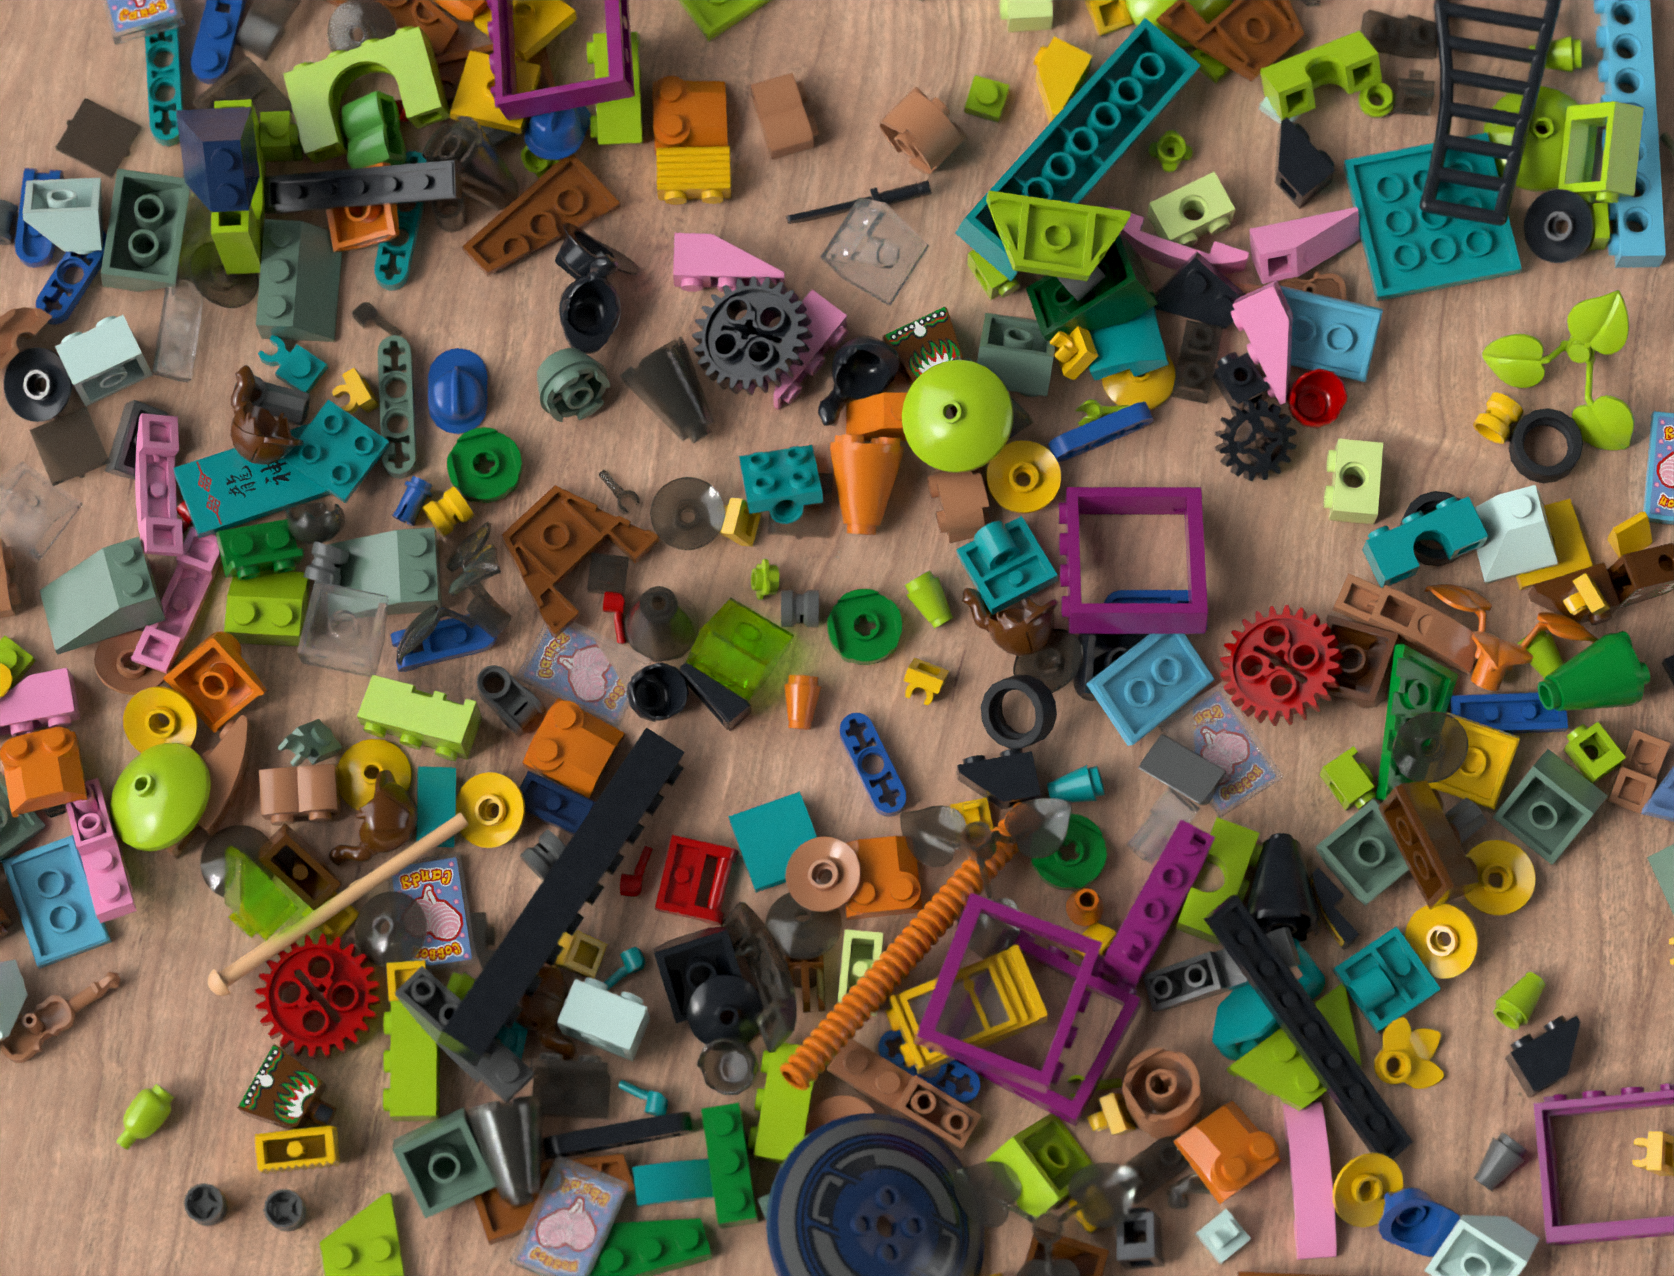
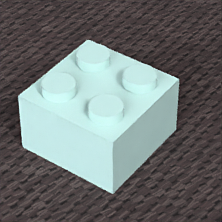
[55,315,153,407]
[557,977,650,1061]

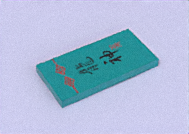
[173,423,331,538]

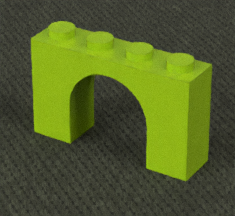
[283,26,451,164]
[211,99,266,274]

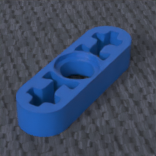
[36,231,107,325]
[1048,402,1154,462]
[840,713,906,817]
[878,1030,980,1104]

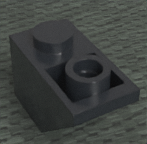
[1275,117,1335,209]
[956,749,1041,810]
[1505,1015,1581,1098]

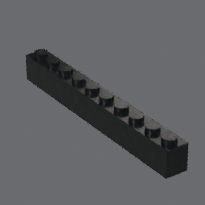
[437,727,685,1067]

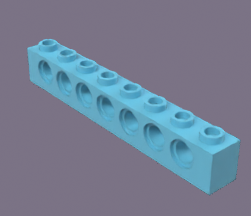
[1594,0,1666,268]

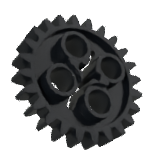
[692,276,813,395]

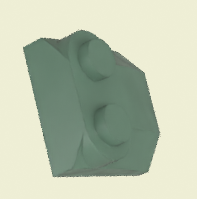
[1315,799,1409,906]

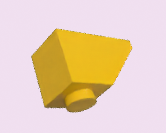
[1033,36,1093,123]

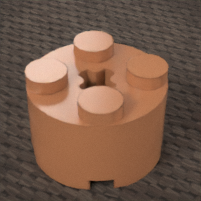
[879,87,967,175]
[1123,1048,1203,1139]

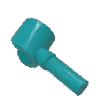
[603,947,646,991]
[618,1079,668,1116]

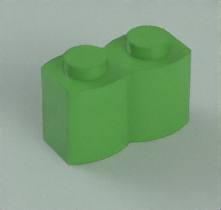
[341,90,406,169]

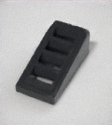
[680,662,752,731]

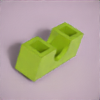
[1260,30,1382,120]
[1175,817,1263,945]

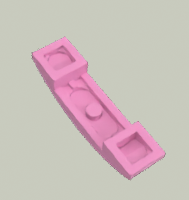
[1109,206,1249,275]
[135,413,183,557]
[131,527,221,674]
[1283,1102,1337,1260]

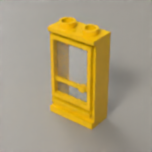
[885,944,1048,1074]

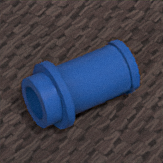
[392,476,433,526]

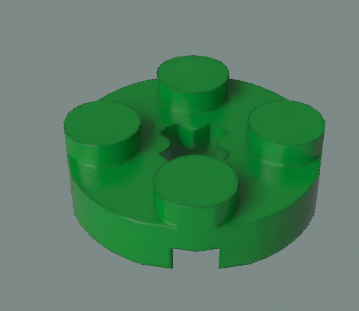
[447,427,522,503]
[827,589,902,665]
[1030,813,1107,891]

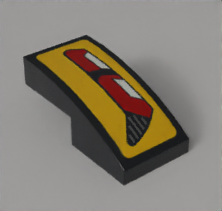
[1309,868,1359,950]

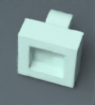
[1195,1209,1251,1264]

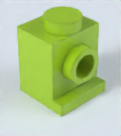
[260,111,303,162]
[967,250,1020,300]
[1563,722,1626,784]
[1319,746,1376,811]

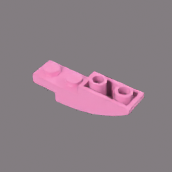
[65,778,137,923]

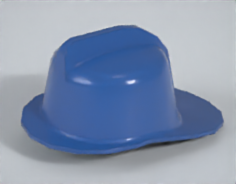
[525,106,591,160]
[428,348,487,434]
[1379,1188,1461,1257]

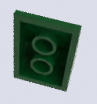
[1026,233,1158,341]

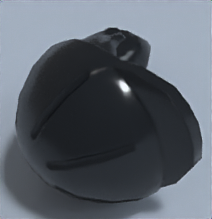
[559,254,621,354]
[818,335,900,426]

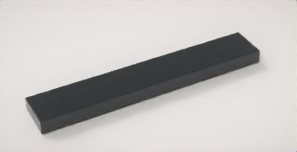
[264,160,462,214]

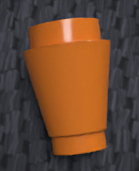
[784,675,822,730]
[1066,888,1104,926]

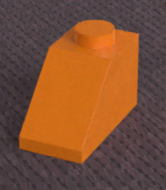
[846,392,908,441]

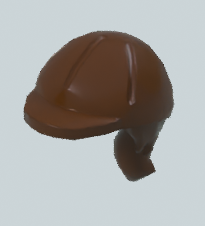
[230,365,304,465]
[962,588,1058,656]
[329,770,418,865]
[516,963,577,1062]

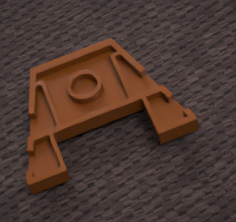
[1156,0,1305,82]
[502,485,659,639]

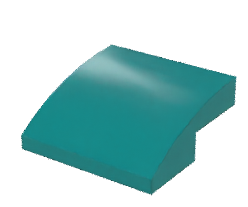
[1089,306,1169,381]
[728,791,817,893]

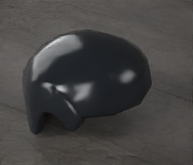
[626,663,689,722]

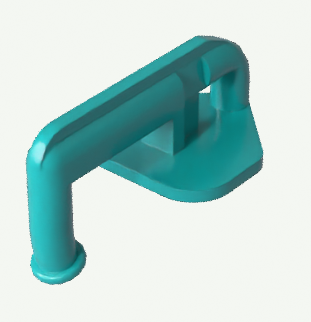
[1212,938,1325,1061]

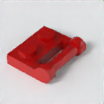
[655,835,739,925]

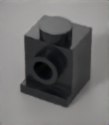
[1213,352,1270,410]
[1116,1207,1164,1270]

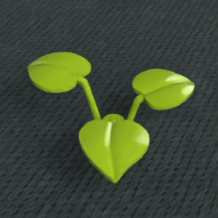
[1482,290,1634,450]

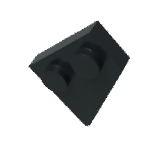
[1154,251,1246,329]

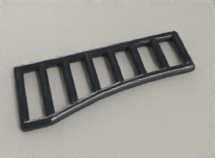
[1419,0,1562,226]

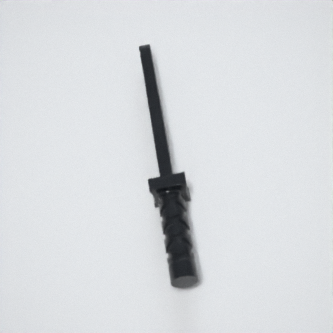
[786,180,932,224]

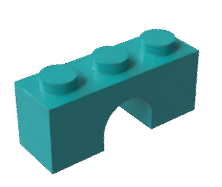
[1362,496,1488,588]

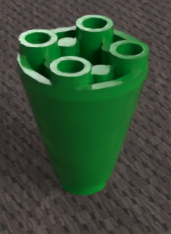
[1538,631,1651,711]

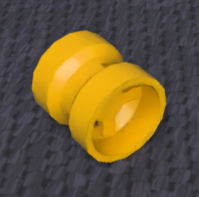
[1473,392,1524,444]
[422,486,474,538]

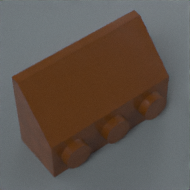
[1378,780,1479,910]

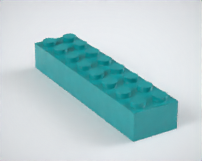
[955,18,1201,281]

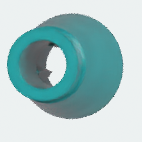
[1047,765,1105,805]

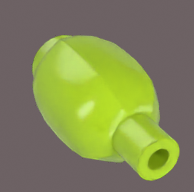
[116,1083,174,1151]

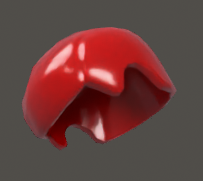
[1287,368,1347,429]

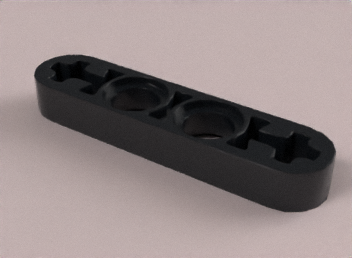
[542,1112,694,1159]

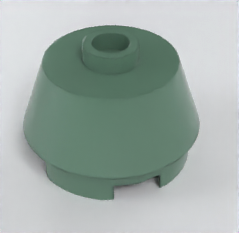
[537,348,610,422]

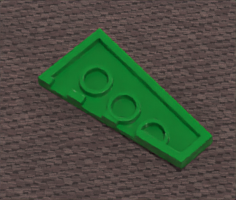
[1376,645,1458,803]
[584,1218,712,1276]

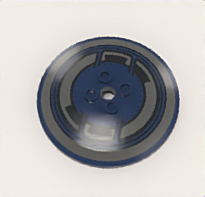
[766,1113,985,1276]

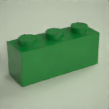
[701,1103,758,1229]

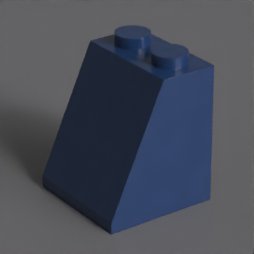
[176,107,260,212]

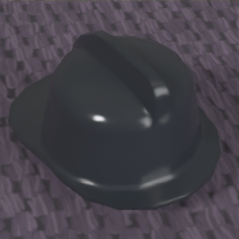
[555,222,640,279]

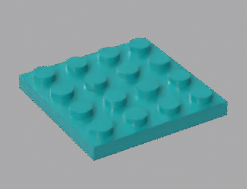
[1343,132,1522,302]

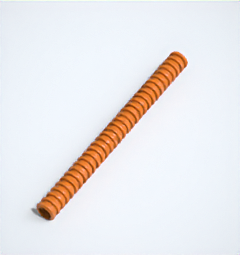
[780,802,1042,1091]

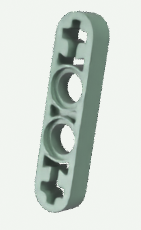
[377,335,417,479]

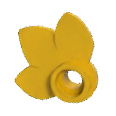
[1374,1016,1444,1089]

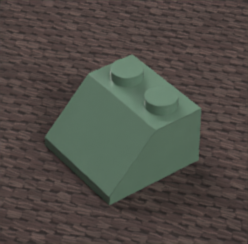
[977,313,1055,397]
[1492,749,1608,865]
[392,1107,496,1219]

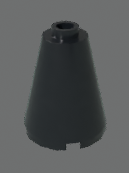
[1247,833,1321,942]

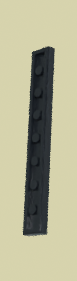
[1204,895,1413,1160]

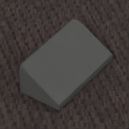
[105,400,168,480]
[1138,734,1226,805]

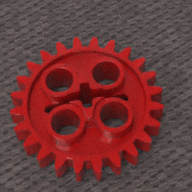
[1220,605,1343,726]
[255,934,381,1059]

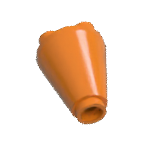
[830,434,904,535]

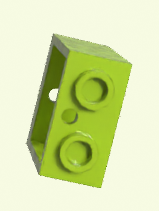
[1558,101,1644,205]

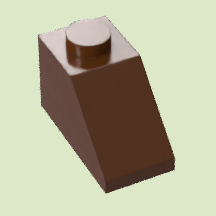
[1528,562,1620,625]
[259,823,341,910]

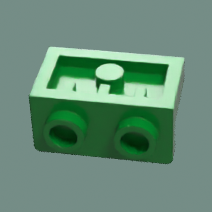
[215,518,305,580]

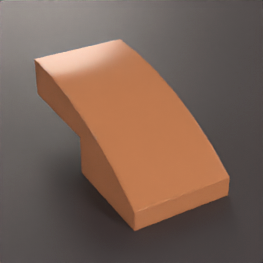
[1607,728,1670,815]

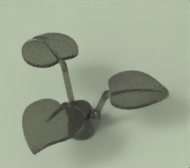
[396,521,512,666]
[900,798,1072,959]
[953,1161,1139,1276]

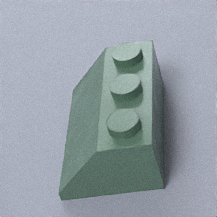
[101,168,190,292]
[256,219,342,342]

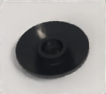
[1524,189,1594,263]
[4,347,72,422]
[687,974,764,1050]

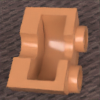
[0,307,53,371]
[926,469,991,543]

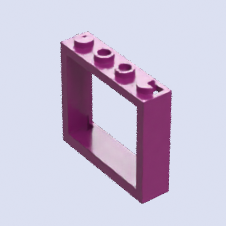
[487,0,635,121]
[1058,487,1208,634]
[1100,819,1215,989]
[914,893,1105,1093]
[946,928,1141,1127]
[1533,1083,1674,1246]

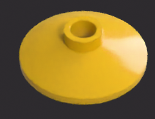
[1101,353,1175,410]
[986,440,1061,513]
[123,686,198,753]
[337,739,412,811]
[456,772,525,848]
[1464,840,1536,916]
[1405,903,1479,979]
[1333,1153,1403,1227]

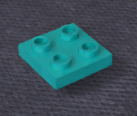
[284,399,390,504]
[739,445,823,524]
[956,516,1058,615]
[1332,926,1441,1033]

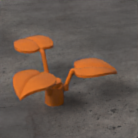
[1425,584,1598,691]

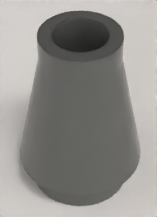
[1473,1132,1527,1191]

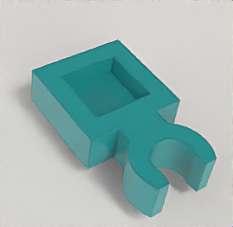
[258,335,328,393]

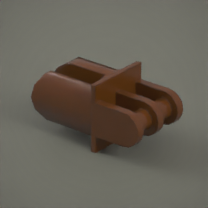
[785,948,826,1013]

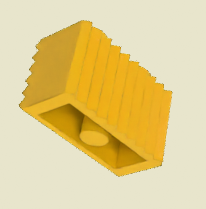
[656,146,731,205]
[255,1126,340,1175]

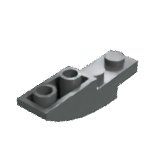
[1142,927,1301,1012]
[395,966,535,1104]

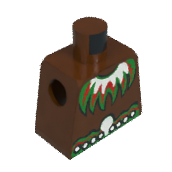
[882,306,963,386]
[1607,543,1674,610]
[237,1044,337,1130]

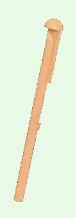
[208,813,468,996]

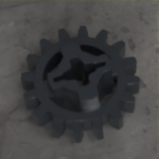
[1215,399,1297,481]

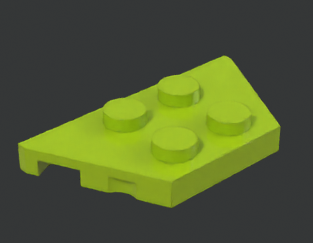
[986,190,1131,281]
[1226,983,1362,1111]
[320,1192,405,1276]

